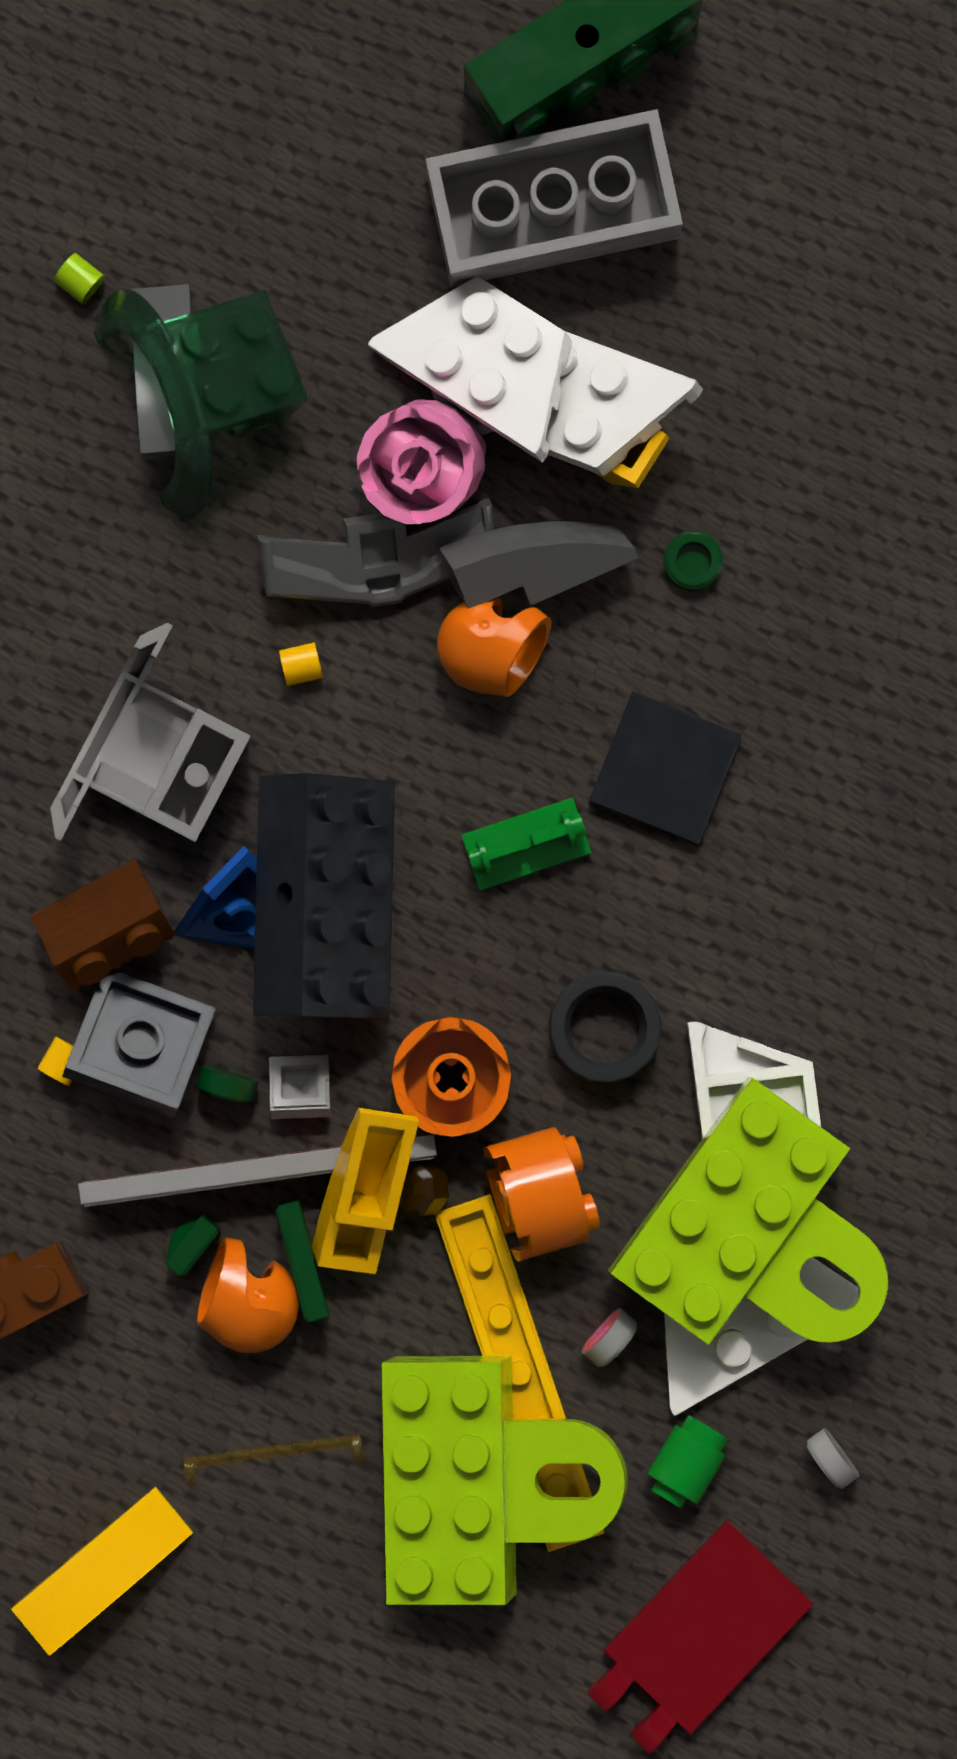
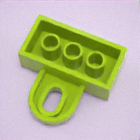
[608,1077,888,1345]
[382,1356,628,1605]

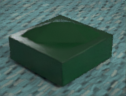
[164,1214,221,1276]

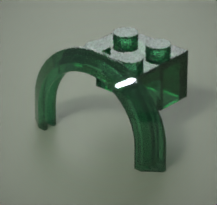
[94,289,309,521]

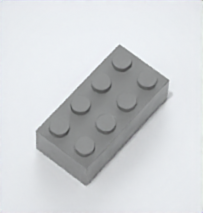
[425,109,683,288]

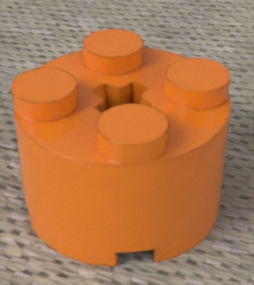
[391,1017,511,1137]
[484,1127,600,1262]

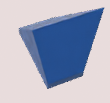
[174,846,257,949]

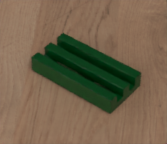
[276,1199,330,1322]

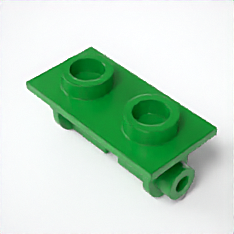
[461,797,591,891]

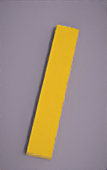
[435,1194,605,1552]

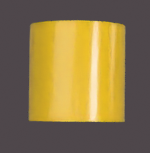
[279,642,323,686]
[37,1036,73,1086]

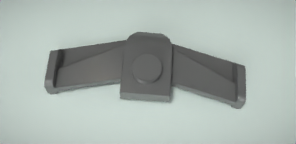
[256,498,495,608]

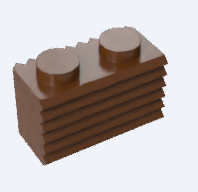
[30,859,175,990]

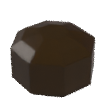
[398,1160,449,1217]

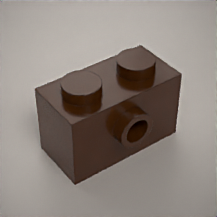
[0,1240,88,1339]

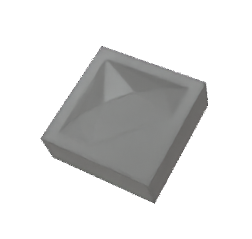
[269,1055,331,1119]

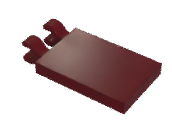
[587,1519,813,1754]

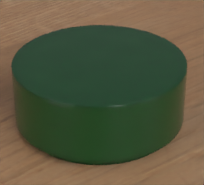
[663,531,723,591]
[196,1065,259,1104]

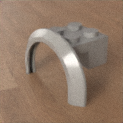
[50,623,250,842]

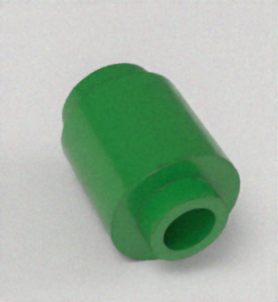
[647,1415,729,1508]

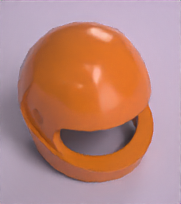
[437,597,552,697]
[197,1238,300,1353]

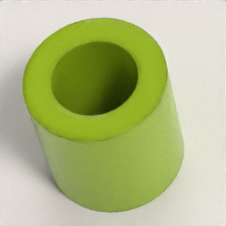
[54,253,105,305]

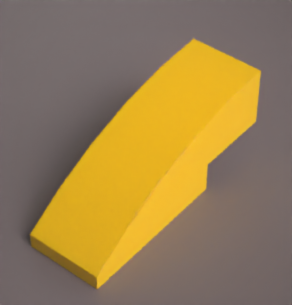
[312,1108,419,1274]
[11,1487,193,1656]

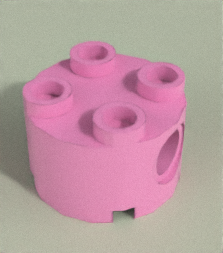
[357,399,486,524]

